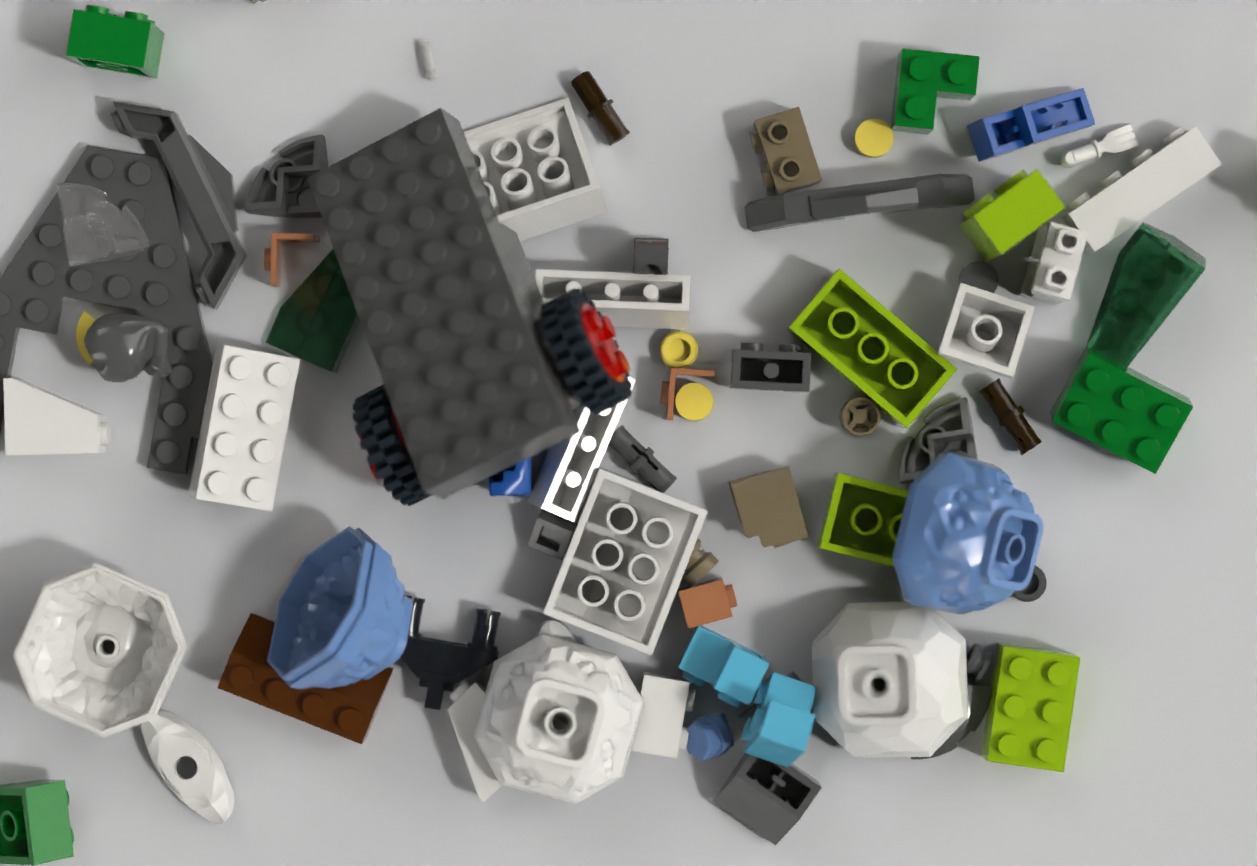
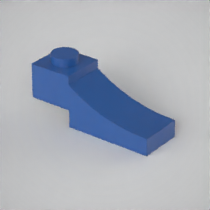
[967,88,1095,162]

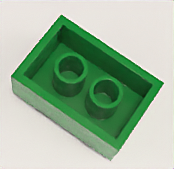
[1050,346,1193,474]

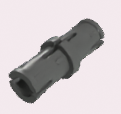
[608,425,677,493]

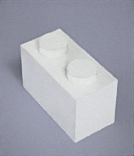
[631,671,696,759]

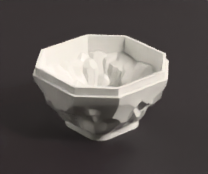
[12,563,188,738]
[474,634,644,804]

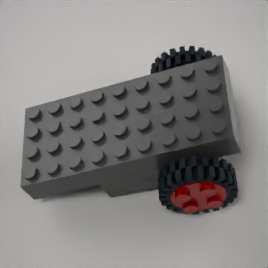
[307,108,632,506]

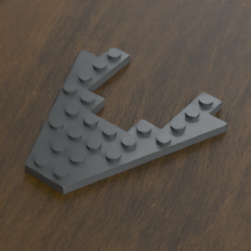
[0,145,213,475]

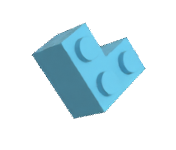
[677,625,770,707]
[742,672,817,768]

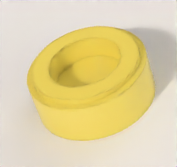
[854,118,893,158]
[660,331,698,369]
[675,383,714,421]

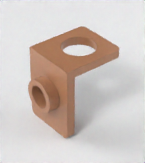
[264,233,319,287]
[660,368,715,420]

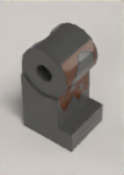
[633,238,669,275]

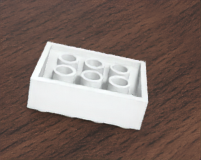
[464,97,607,241]
[543,468,708,656]

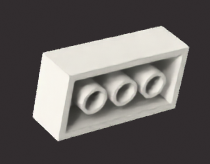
[189,344,300,512]

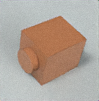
[678,577,738,629]

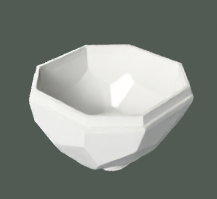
[812,602,968,757]

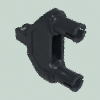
[400,595,501,710]

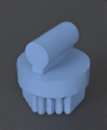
[687,713,734,761]

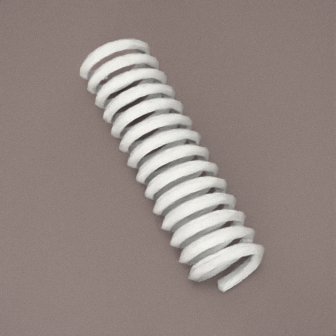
[419,40,437,80]

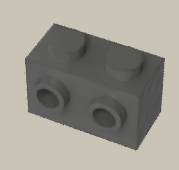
[730,343,811,393]

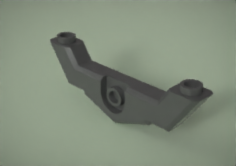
[111,101,247,310]
[745,174,975,232]

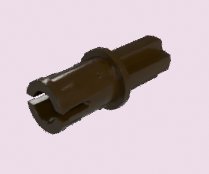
[571,71,630,146]

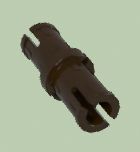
[979,378,1042,455]

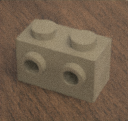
[749,107,822,196]

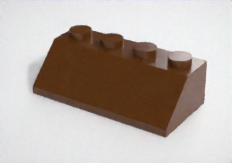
[217,613,394,744]

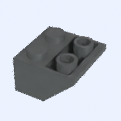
[712,753,822,845]

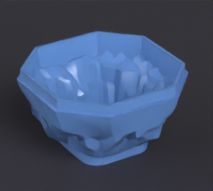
[892,452,1043,615]
[267,526,413,689]

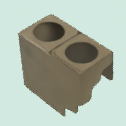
[729,466,809,548]

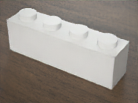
[1063,126,1222,255]
[535,269,691,329]
[527,377,636,522]

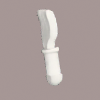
[1060,124,1139,168]

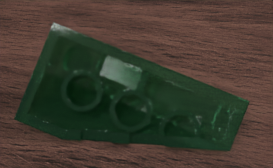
[1086,222,1206,367]
[265,249,360,373]

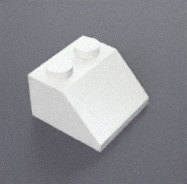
[938,283,1035,379]

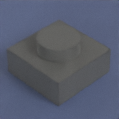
[527,509,577,560]

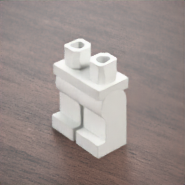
[1018,222,1089,306]

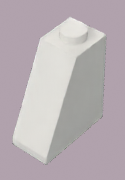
[3,378,111,456]
[447,679,502,803]

